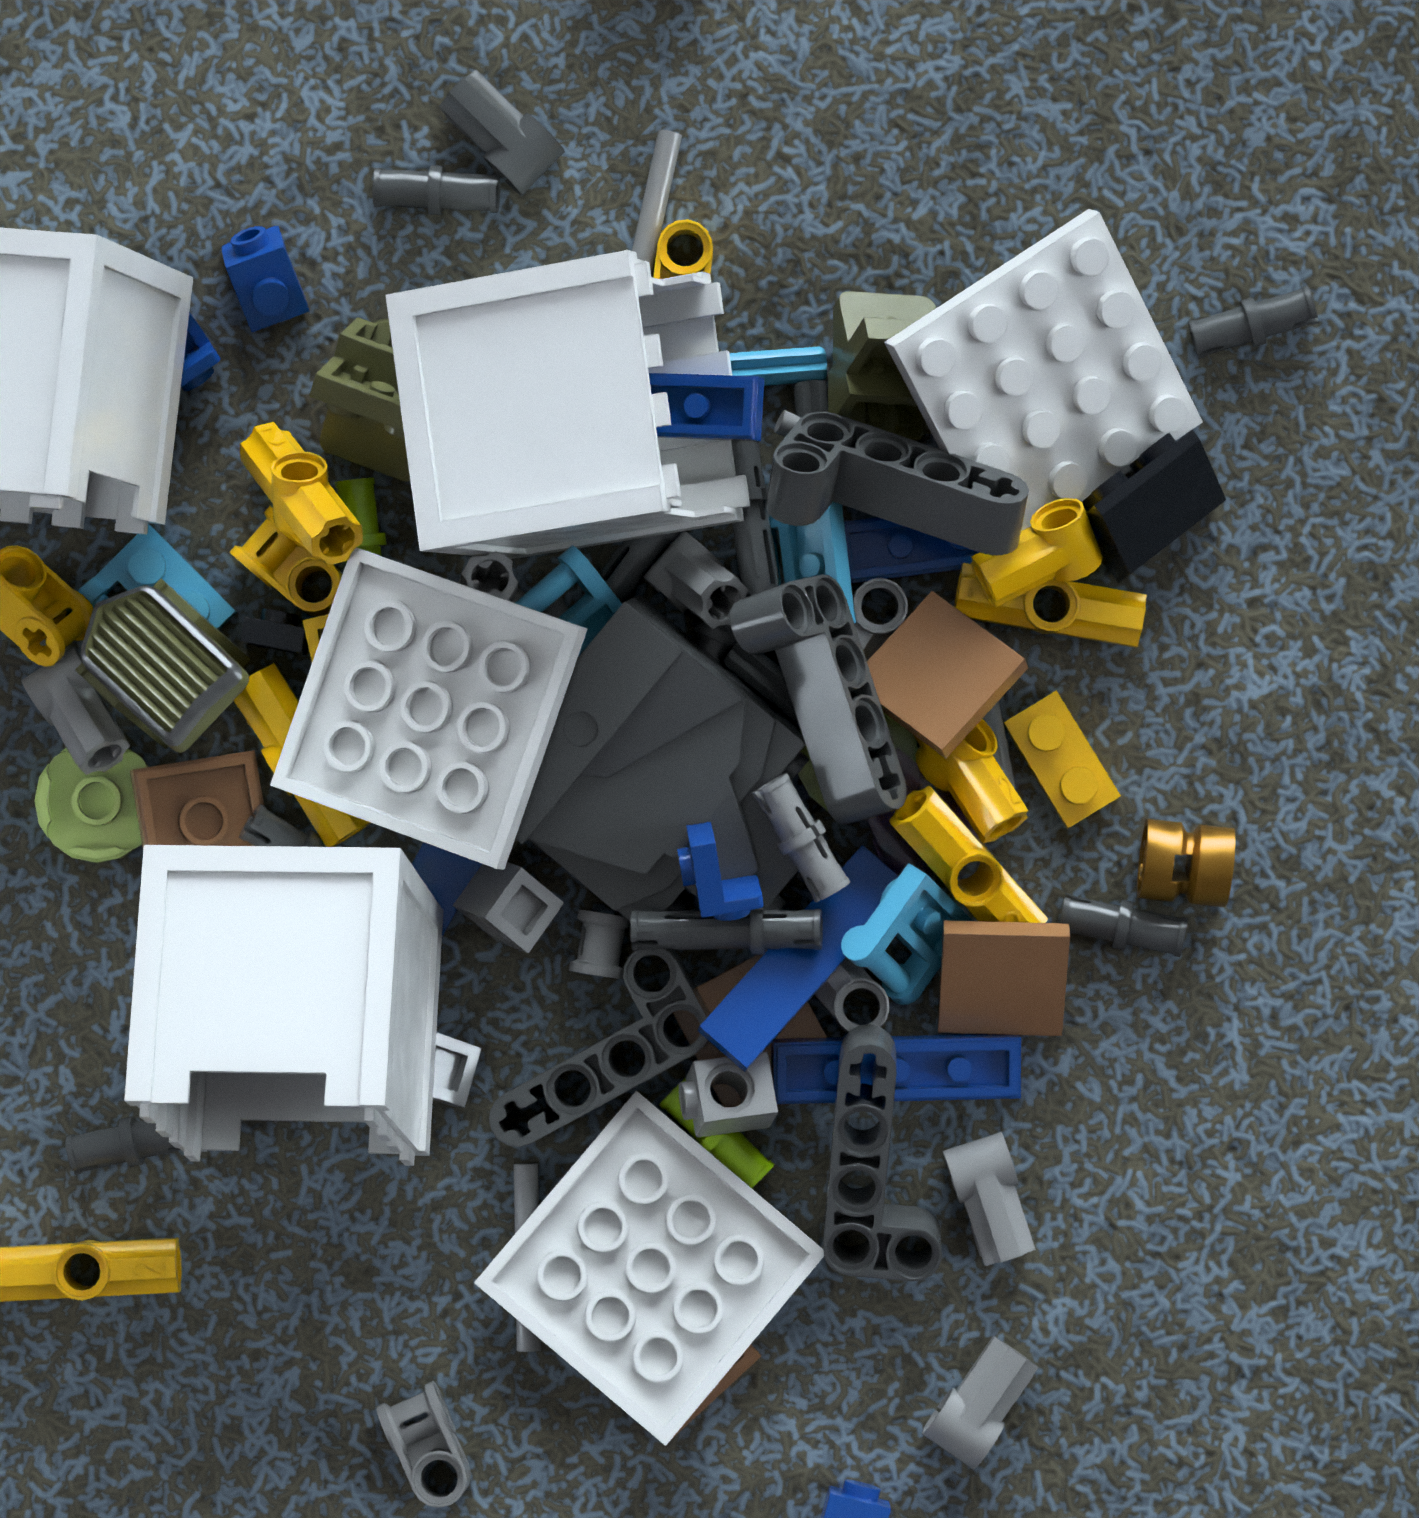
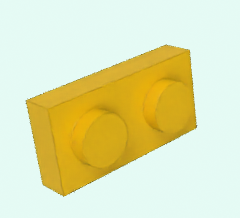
[1003,690,1121,829]

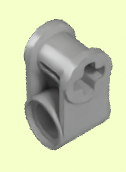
[376,1381,471,1508]

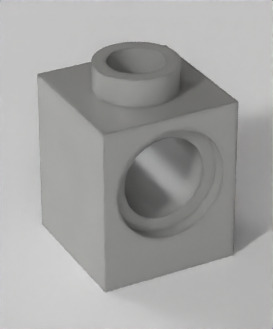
[453,862,564,953]
[679,1052,778,1138]

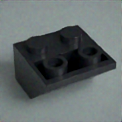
[1082,430,1226,583]

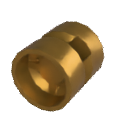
[1137,819,1235,907]

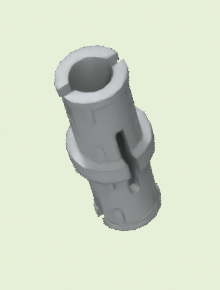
[752,773,850,902]

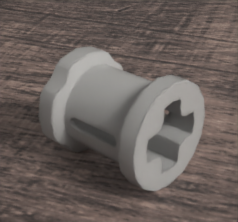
[569,909,631,979]

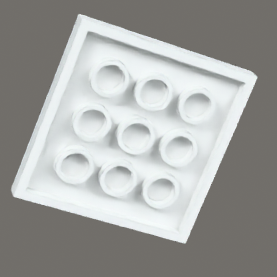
[884,209,1203,531]
[270,547,588,870]
[474,1091,824,1446]

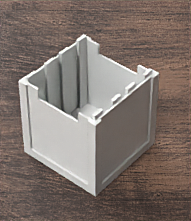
[0,228,193,535]
[386,250,750,559]
[124,845,443,1166]

